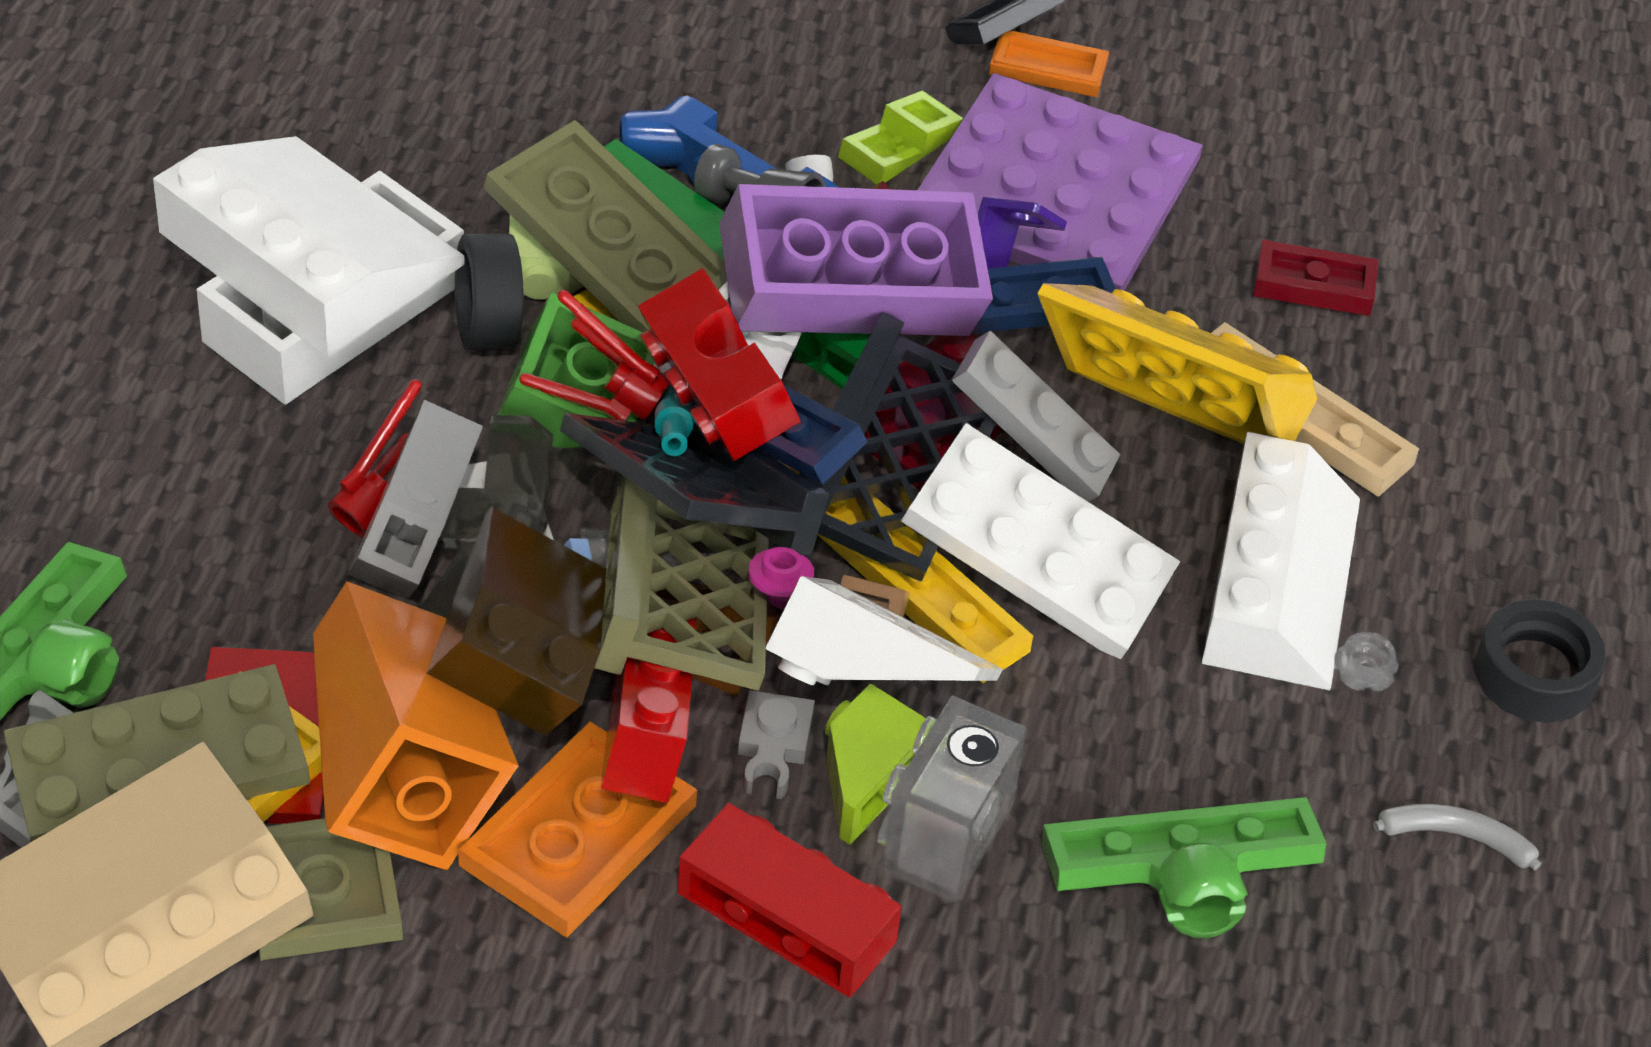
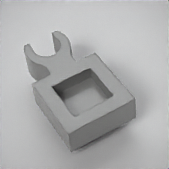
[738,690,815,799]

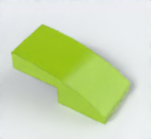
[838,90,963,184]

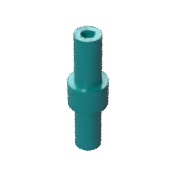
[655,384,693,456]

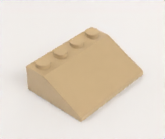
[0,741,314,1047]

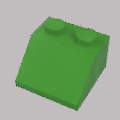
[493,291,655,448]

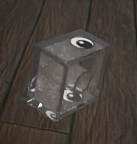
[877,695,1027,903]

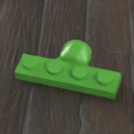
[0,542,127,720]
[1042,797,1326,939]

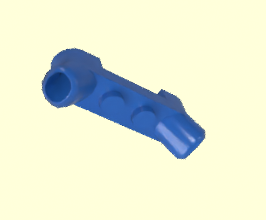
[619,96,839,201]

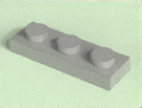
[952,331,1120,502]

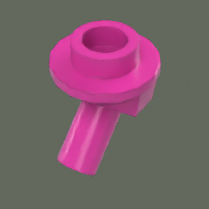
[748,547,814,611]

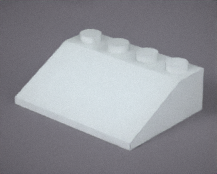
[153,136,465,358]

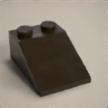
[426,507,607,736]

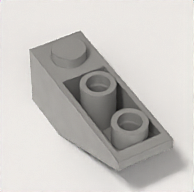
[348,400,483,599]

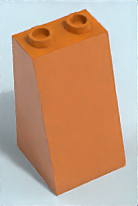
[313,581,519,870]

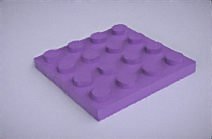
[918,73,1203,291]

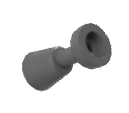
[694,144,826,204]

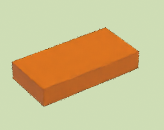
[989,31,1109,97]

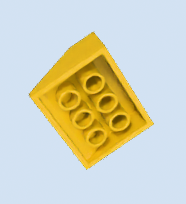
[1037,283,1317,444]

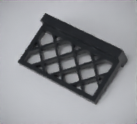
[800,312,996,582]
[560,408,829,556]

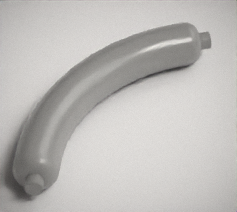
[1373,804,1541,870]

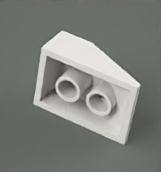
[766,576,1003,685]

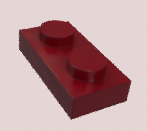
[1253,239,1379,316]

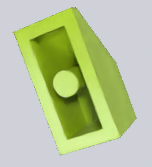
[825,683,935,845]

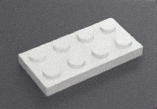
[901,423,1180,659]

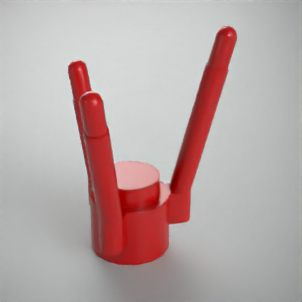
[519,290,669,421]
[328,379,422,539]

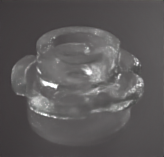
[1334,632,1398,692]

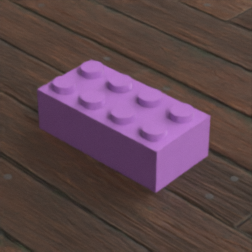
[719,184,993,336]

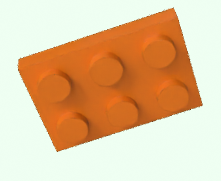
[458,721,697,938]

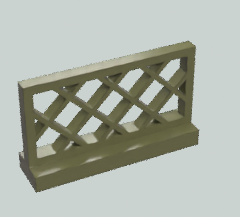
[594,475,769,691]

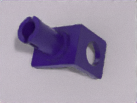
[978,197,1067,269]

